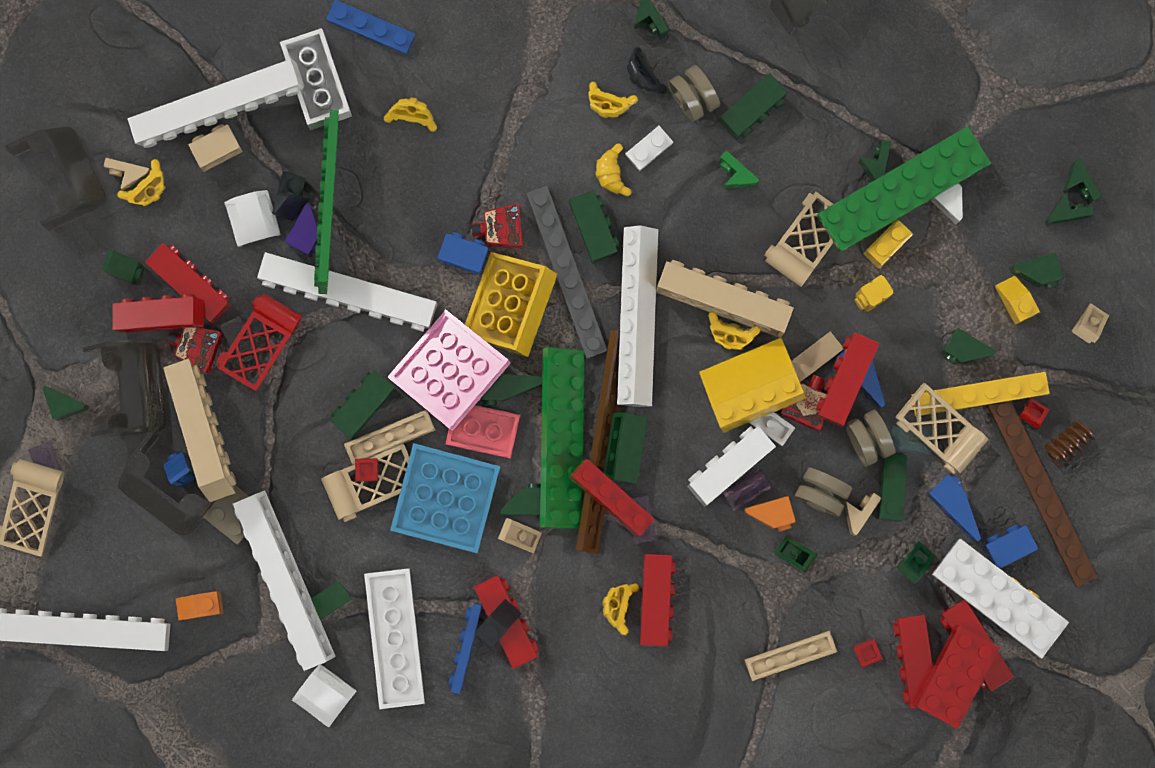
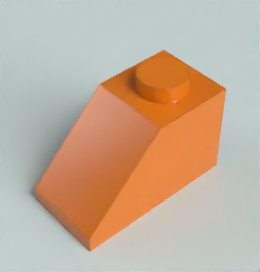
[743,496,796,532]
[176,591,224,621]

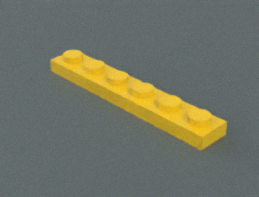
[911,372,1050,417]

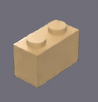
[188,124,243,172]

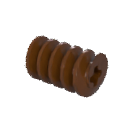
[1045,420,1096,468]

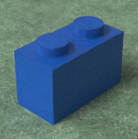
[437,232,489,276]
[982,523,1038,569]

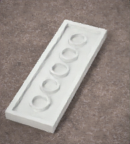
[932,539,1069,658]
[364,569,425,709]

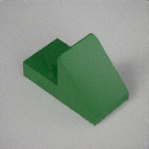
[719,150,759,189]

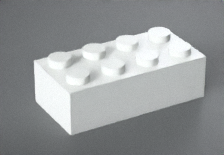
[280,28,352,130]
[687,426,776,507]

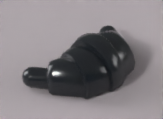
[627,47,667,93]

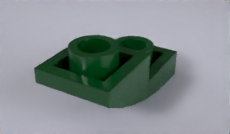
[311,581,352,620]

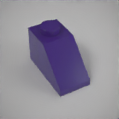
[285,203,321,258]

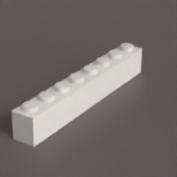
[127,59,305,148]
[617,226,658,407]
[257,252,437,332]
[233,491,336,671]
[0,608,170,651]

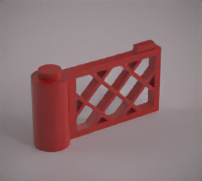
[216,293,303,392]

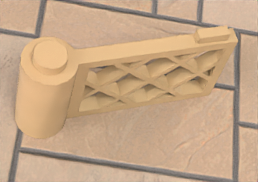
[764,192,833,287]
[895,383,988,475]
[321,443,410,522]
[0,459,65,557]

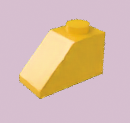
[995,276,1040,325]

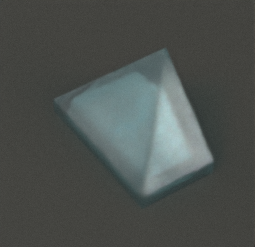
[890,426,933,456]

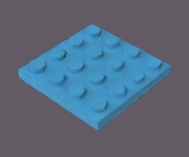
[390,443,500,553]

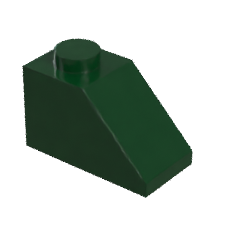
[101,249,144,285]
[1009,253,1064,289]
[940,328,996,365]
[500,483,541,516]

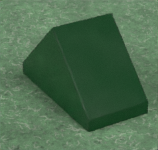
[43,385,89,421]
[774,535,818,574]

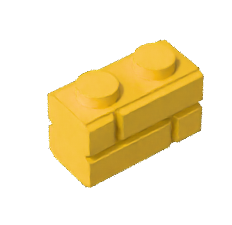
[863,220,913,269]
[854,275,893,312]

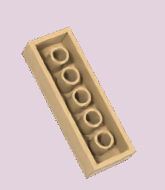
[656,260,794,338]
[163,359,237,502]

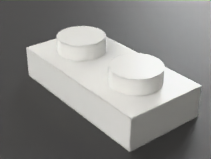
[625,126,673,172]
[749,412,795,446]

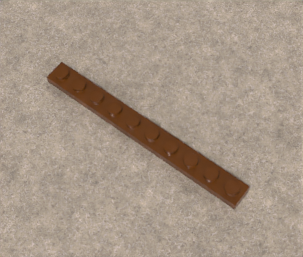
[576,330,621,554]
[986,376,1097,587]

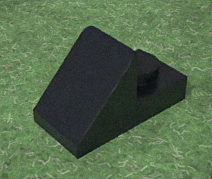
[272,171,308,220]
[475,599,522,648]

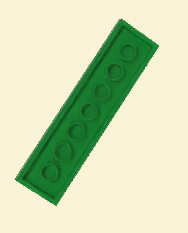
[314,110,339,295]
[817,126,991,253]
[540,347,585,529]

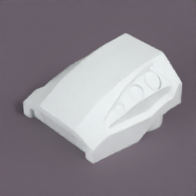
[224,190,281,247]
[292,664,356,727]

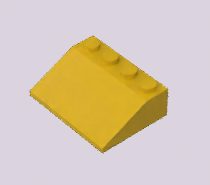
[465,252,557,357]
[699,338,807,433]

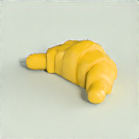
[588,82,638,118]
[384,97,437,132]
[595,143,632,196]
[117,159,165,206]
[708,312,761,350]
[602,583,640,635]

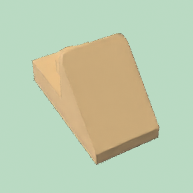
[104,158,150,191]
[1072,303,1109,343]
[844,493,881,536]
[498,518,542,553]

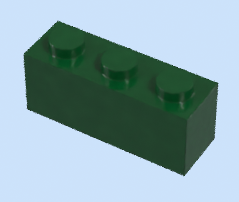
[719,73,787,140]
[569,190,620,264]
[330,370,396,440]
[604,413,647,484]

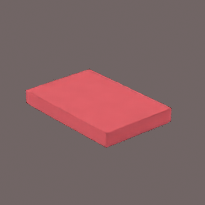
[446,405,520,459]

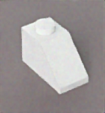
[931,184,963,225]

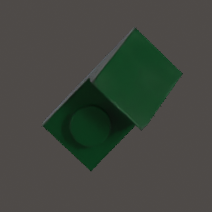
[634,0,669,39]
[858,139,891,182]
[1063,158,1101,204]
[1045,193,1094,226]
[897,541,936,584]

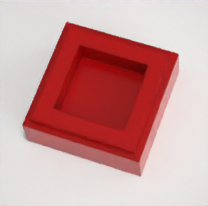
[1019,398,1050,429]
[355,458,378,482]
[853,638,883,668]

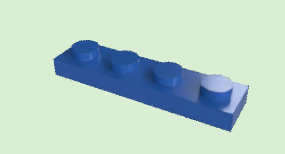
[326,0,416,55]
[448,603,482,694]

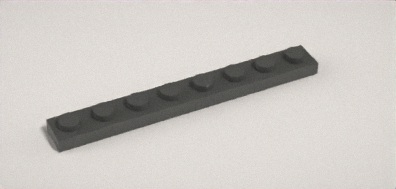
[526,186,607,359]

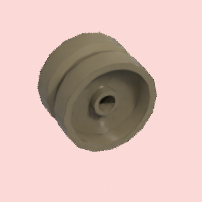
[668,65,720,123]
[845,409,895,467]
[795,467,853,517]

